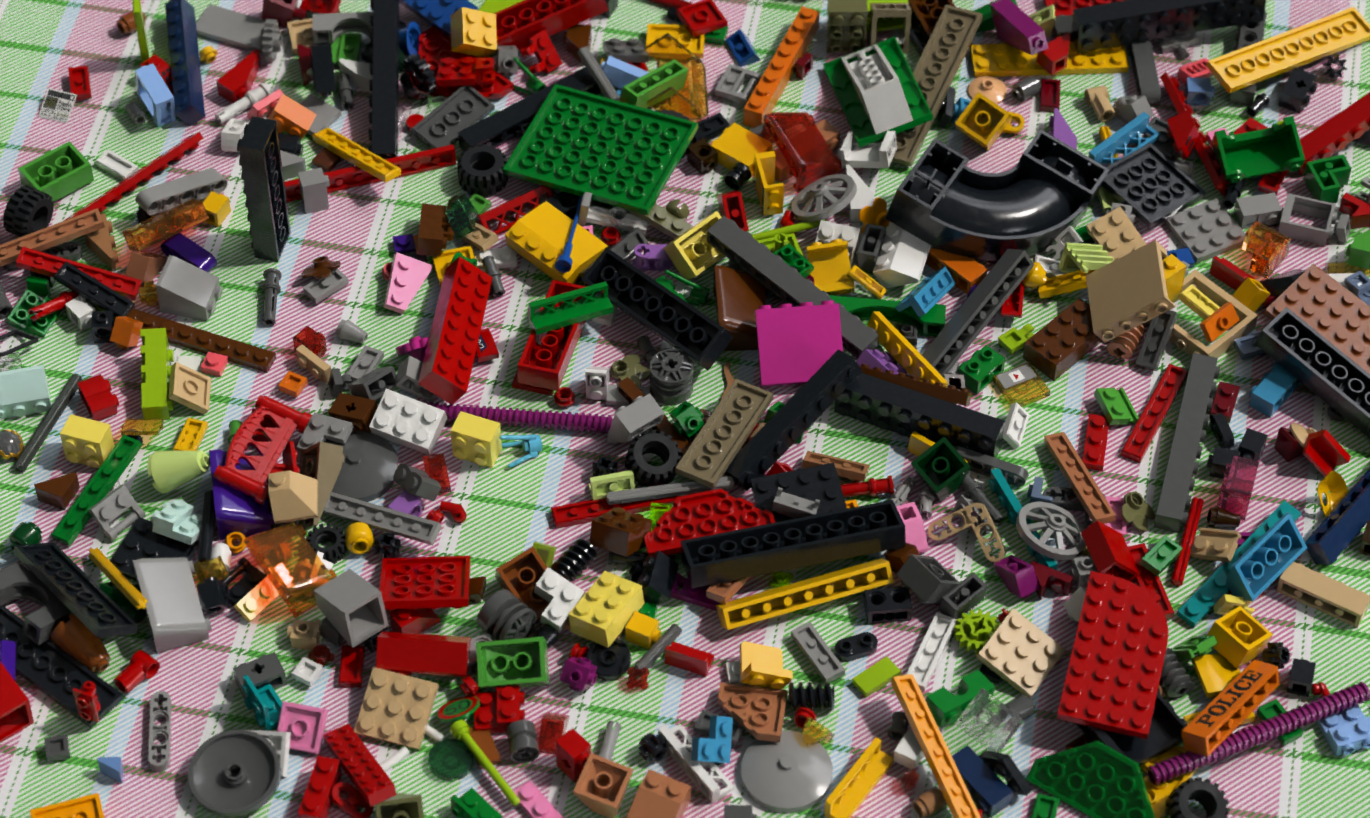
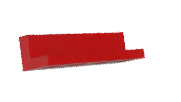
[473,185,553,234]

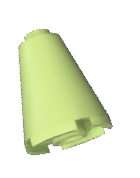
[147,451,210,494]

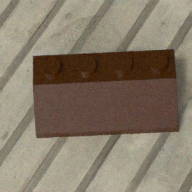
[908,0,973,47]

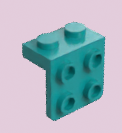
[241,675,282,731]

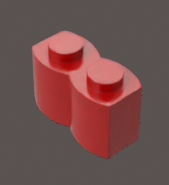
[77,374,119,421]

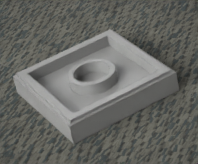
[300,94,341,136]

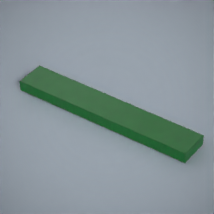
[51,435,143,546]

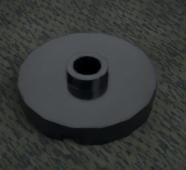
[586,638,631,680]

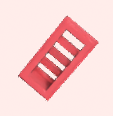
[1177,58,1213,84]

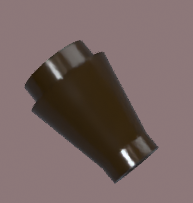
[1207,506,1241,528]

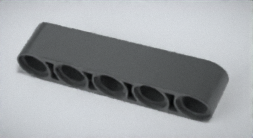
[1128,39,1161,104]

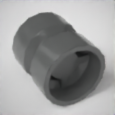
[506,720,540,763]

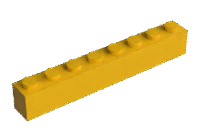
[716,558,894,630]

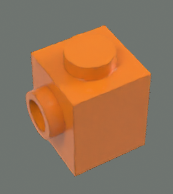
[109,316,143,349]

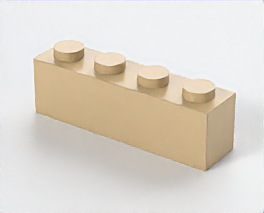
[1277,562,1370,628]

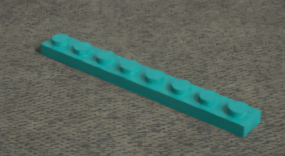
[1177,500,1302,628]

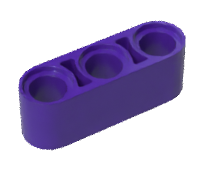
[160,232,217,272]

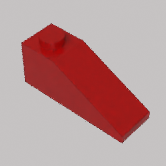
[216,49,261,104]

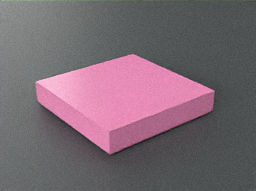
[277,701,328,755]

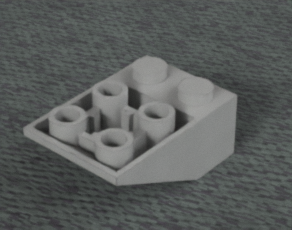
[606,393,664,443]

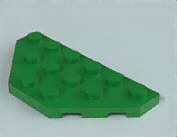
[1026,741,1155,818]

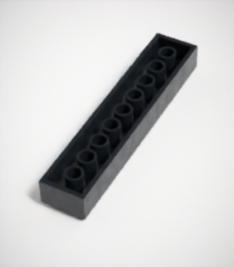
[1071,0,1266,53]
[680,500,906,588]

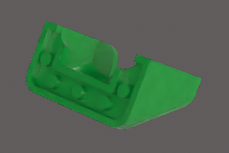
[1212,116,1305,183]

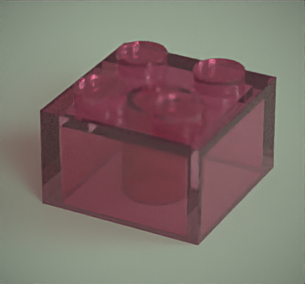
[1217,456,1259,521]

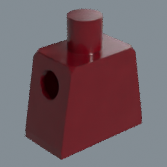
[261,0,307,28]

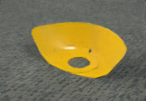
[1317,471,1348,517]

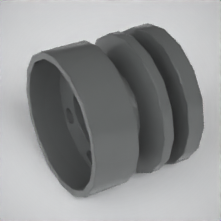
[650,349,693,405]
[477,589,537,641]

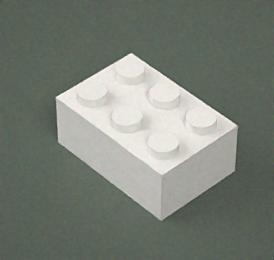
[369,389,447,456]

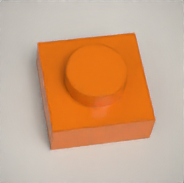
[278,371,308,398]

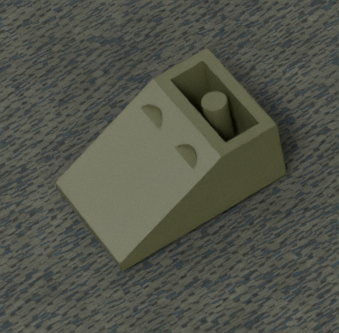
[826,0,868,53]

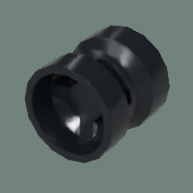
[724,163,752,191]

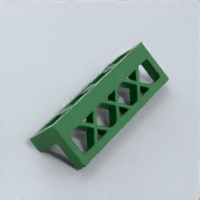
[528,281,614,335]

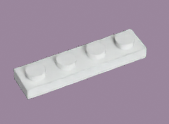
[906,612,957,692]

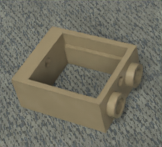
[867,3,911,54]

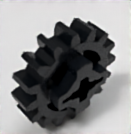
[401,54,437,96]

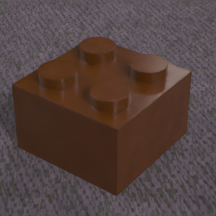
[589,507,652,557]

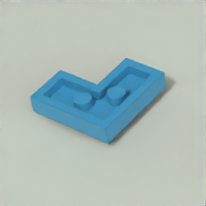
[691,716,733,763]

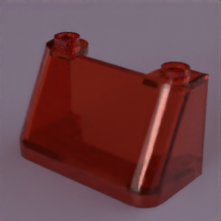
[761,112,842,193]

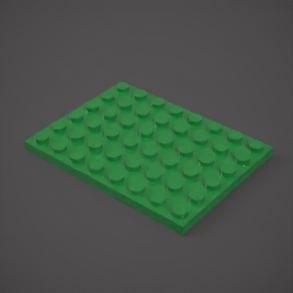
[503,84,698,215]

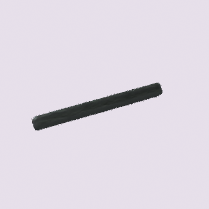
[14,374,83,472]

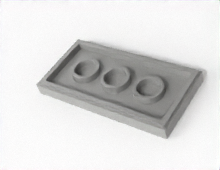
[196,4,279,54]

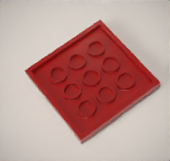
[379,556,471,611]

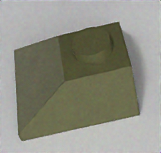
[375,793,424,818]

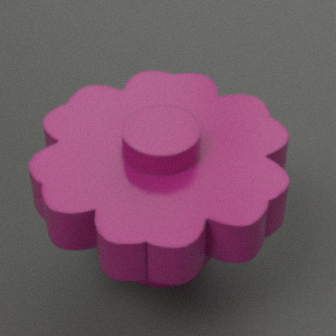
[395,336,429,362]

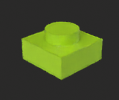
[533,541,556,569]

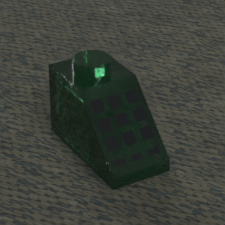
[446,193,478,239]

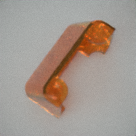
[243,522,337,618]

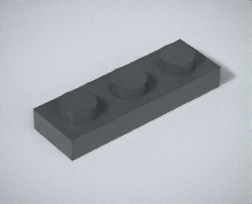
[1136,310,1178,372]

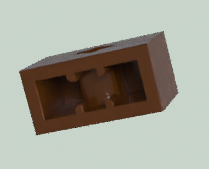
[328,392,378,433]

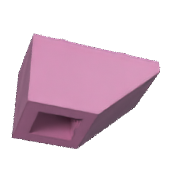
[896,502,929,553]

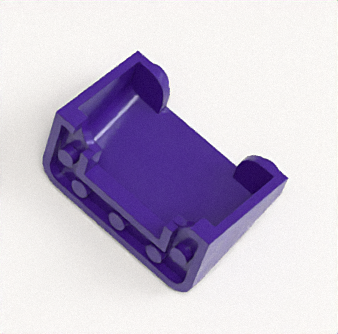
[209,449,275,540]

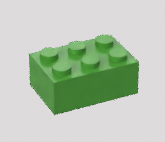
[18,141,94,202]

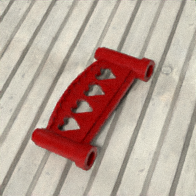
[213,395,312,505]

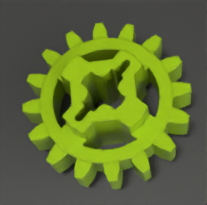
[954,609,1001,655]

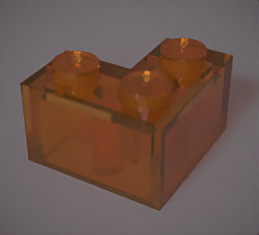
[1242,221,1291,279]

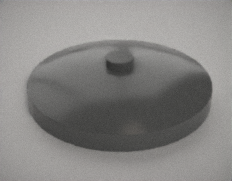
[325,431,399,502]
[188,730,281,817]

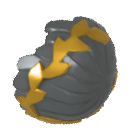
[0,430,24,463]

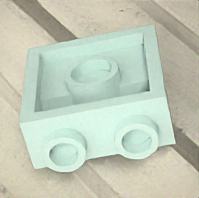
[152,499,202,545]

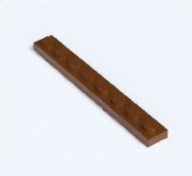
[127,309,276,373]

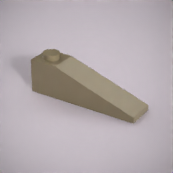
[299,441,345,530]

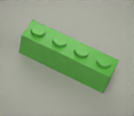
[619,59,689,109]

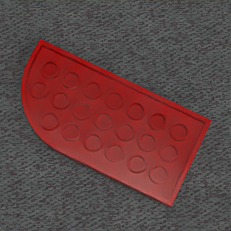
[1057,571,1169,739]

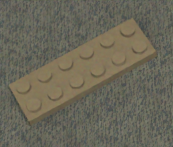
[675,379,773,489]

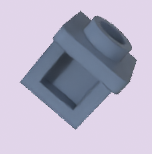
[1027,477,1053,504]

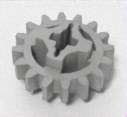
[259,19,282,61]

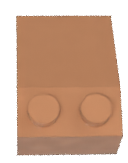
[626,769,691,818]

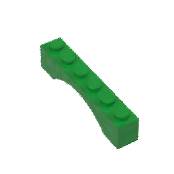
[829,295,946,337]

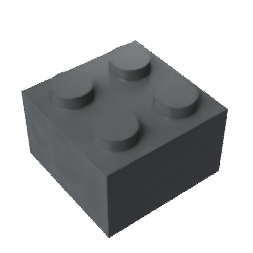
[896,554,960,605]

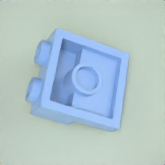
[1316,705,1370,757]

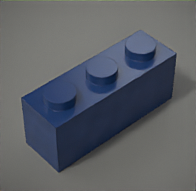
[952,745,1013,818]

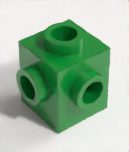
[669,401,705,437]

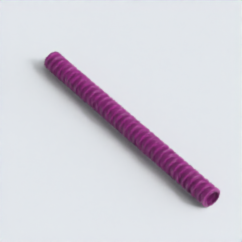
[423,401,612,434]
[1147,682,1370,786]

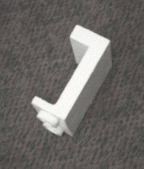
[838,131,897,168]

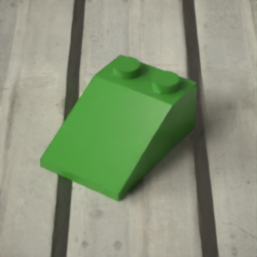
[476,637,550,688]

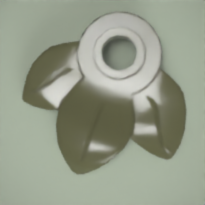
[610,354,650,387]
[1121,491,1156,532]

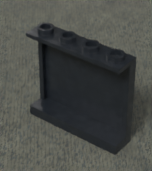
[1075,690,1187,767]

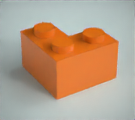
[266,94,317,141]

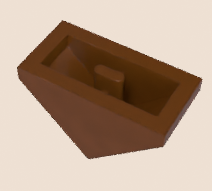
[34,472,80,510]

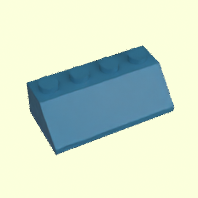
[1226,512,1307,601]

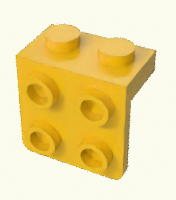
[740,641,793,689]

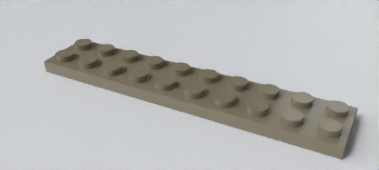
[880,5,983,167]

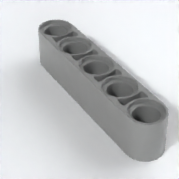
[135,168,228,215]

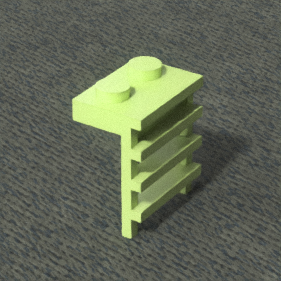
[1058,242,1114,273]

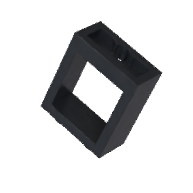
[309,42,336,96]

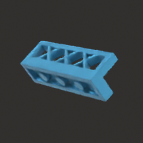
[1088,112,1160,164]
[895,267,956,317]

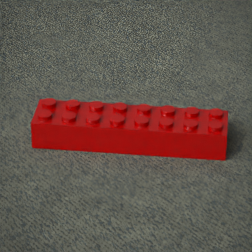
[418,256,493,405]

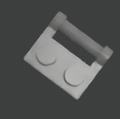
[715,64,761,106]
[88,485,146,542]

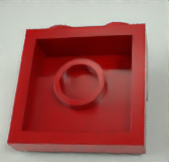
[475,685,525,734]

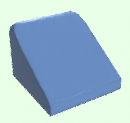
[98,757,124,783]

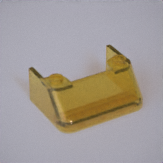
[644,33,709,120]

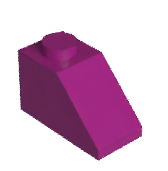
[993,555,1039,598]

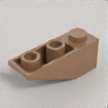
[84,213,119,272]

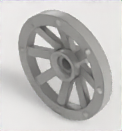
[791,174,857,222]
[1016,502,1086,560]

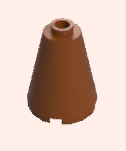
[51,614,110,672]

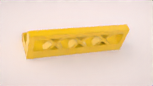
[824,737,894,818]

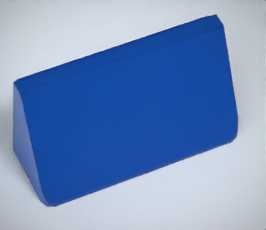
[725,29,761,67]

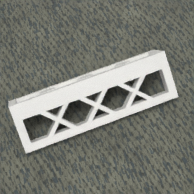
[658,724,734,804]

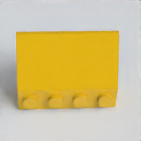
[505,201,608,284]

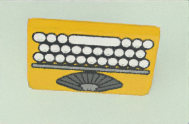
[846,265,886,300]

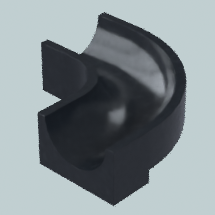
[885,129,1110,261]

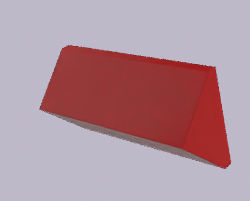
[376,631,471,677]

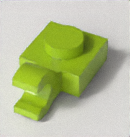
[998,323,1034,355]

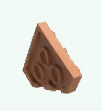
[717,682,788,742]

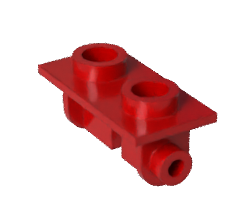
[72,681,101,723]

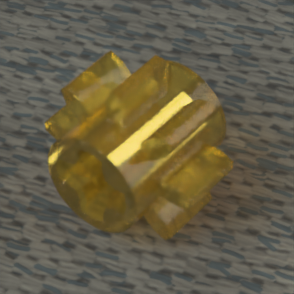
[139,281,158,307]

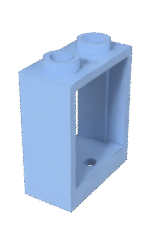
[135,63,176,128]

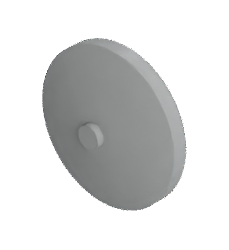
[741,730,833,813]

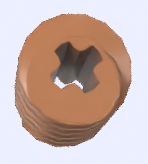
[1106,324,1145,359]

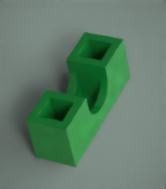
[925,670,995,728]

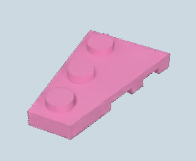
[383,252,434,314]

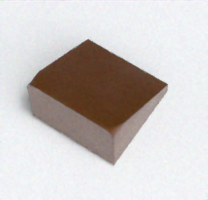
[469,577,487,603]

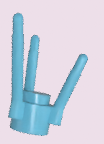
[499,434,542,468]

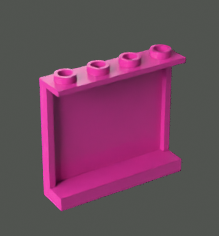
[754,300,843,387]

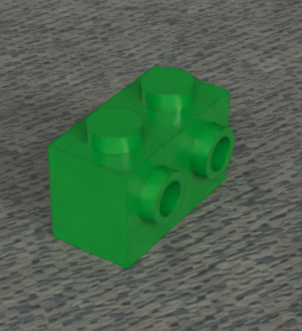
[958,345,1005,395]

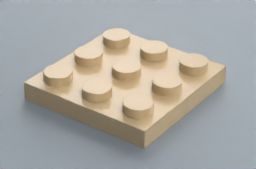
[976,608,1066,697]
[354,667,439,750]

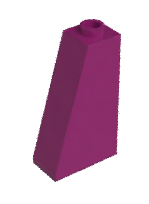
[989,0,1048,55]

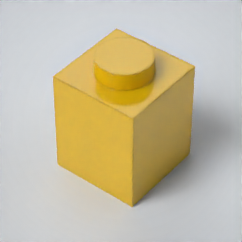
[199,191,231,227]
[1232,277,1270,312]
[625,611,661,650]

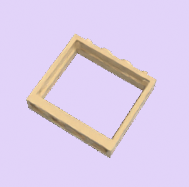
[1146,269,1258,358]

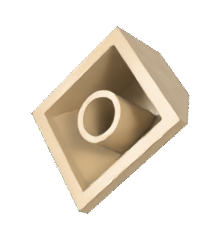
[268,470,318,524]

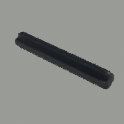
[198,490,216,564]

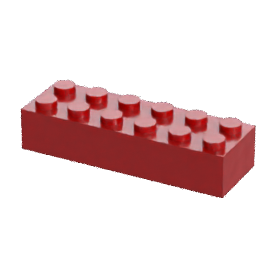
[494,0,609,50]
[518,280,586,391]

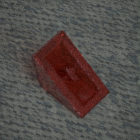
[538,712,569,755]

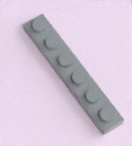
[323,492,442,545]

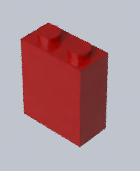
[1081,521,1140,582]

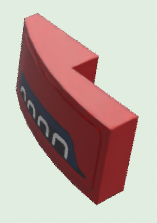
[476,328,499,363]

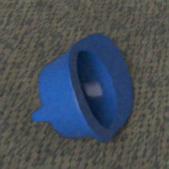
[399,22,422,56]

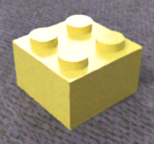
[450,411,502,468]
[60,414,115,468]

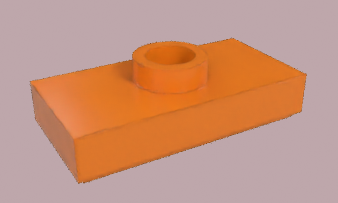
[1199,302,1239,342]

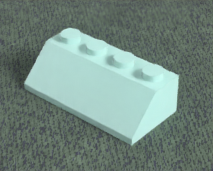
[0,365,51,420]

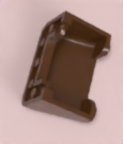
[713,266,768,351]

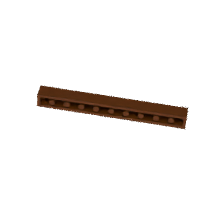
[858,363,972,406]
[617,377,692,457]

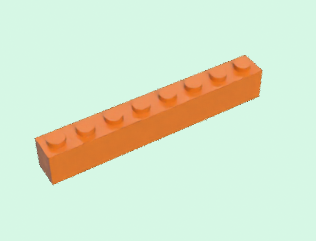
[743,6,820,128]

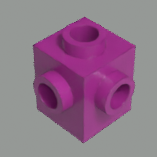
[559,657,597,692]

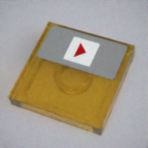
[993,362,1050,407]

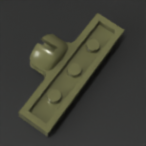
[628,199,693,239]

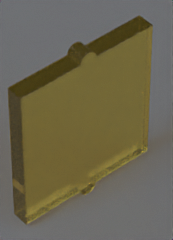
[121,419,164,435]

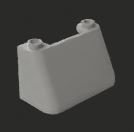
[133,557,212,653]

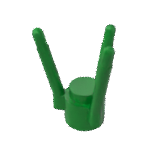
[513,57,546,96]
[665,270,710,307]

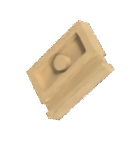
[1190,527,1241,562]

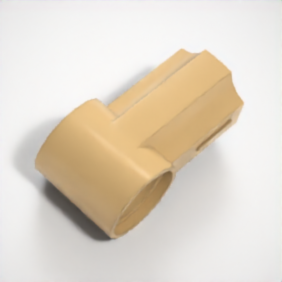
[1084,85,1115,123]

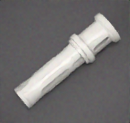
[215,83,271,125]

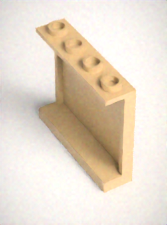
[1086,240,1176,342]

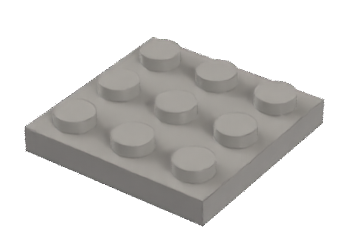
[1165,198,1249,264]

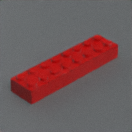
[323,723,397,807]

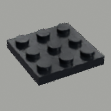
[110,517,197,581]

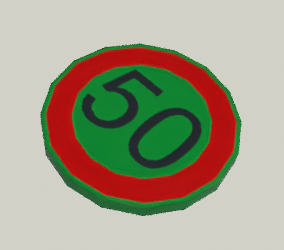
[436,695,480,723]

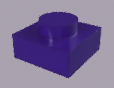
[393,234,416,254]

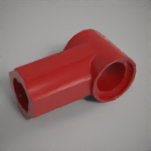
[114,650,160,694]

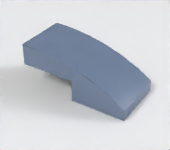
[1344,271,1370,306]

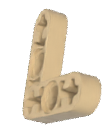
[927,503,1006,562]

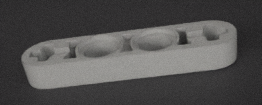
[148,691,172,772]

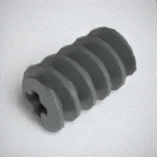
[1160,648,1195,698]

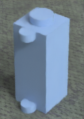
[600,56,649,89]

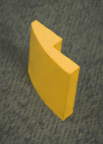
[1192,654,1241,698]

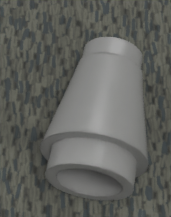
[336,319,368,344]

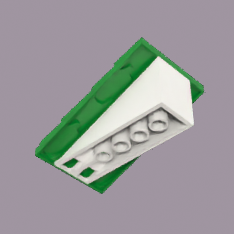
[823,37,934,148]

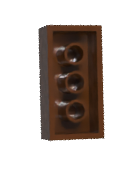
[1023,298,1102,381]

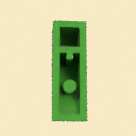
[1346,230,1370,269]

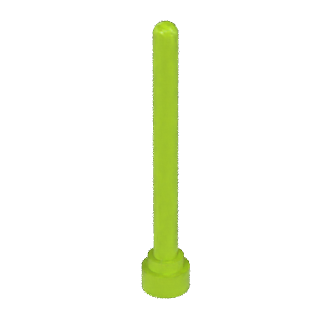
[752,219,827,241]
[449,719,520,806]

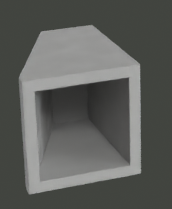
[156,255,223,321]
[314,569,389,647]

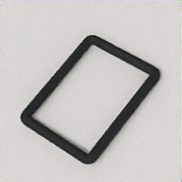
[0,330,38,357]

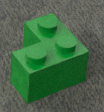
[1303,154,1352,203]

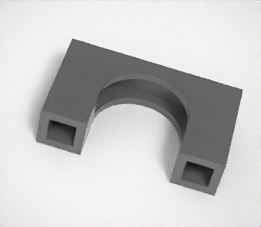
[0,562,73,645]

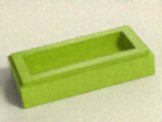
[852,656,901,698]

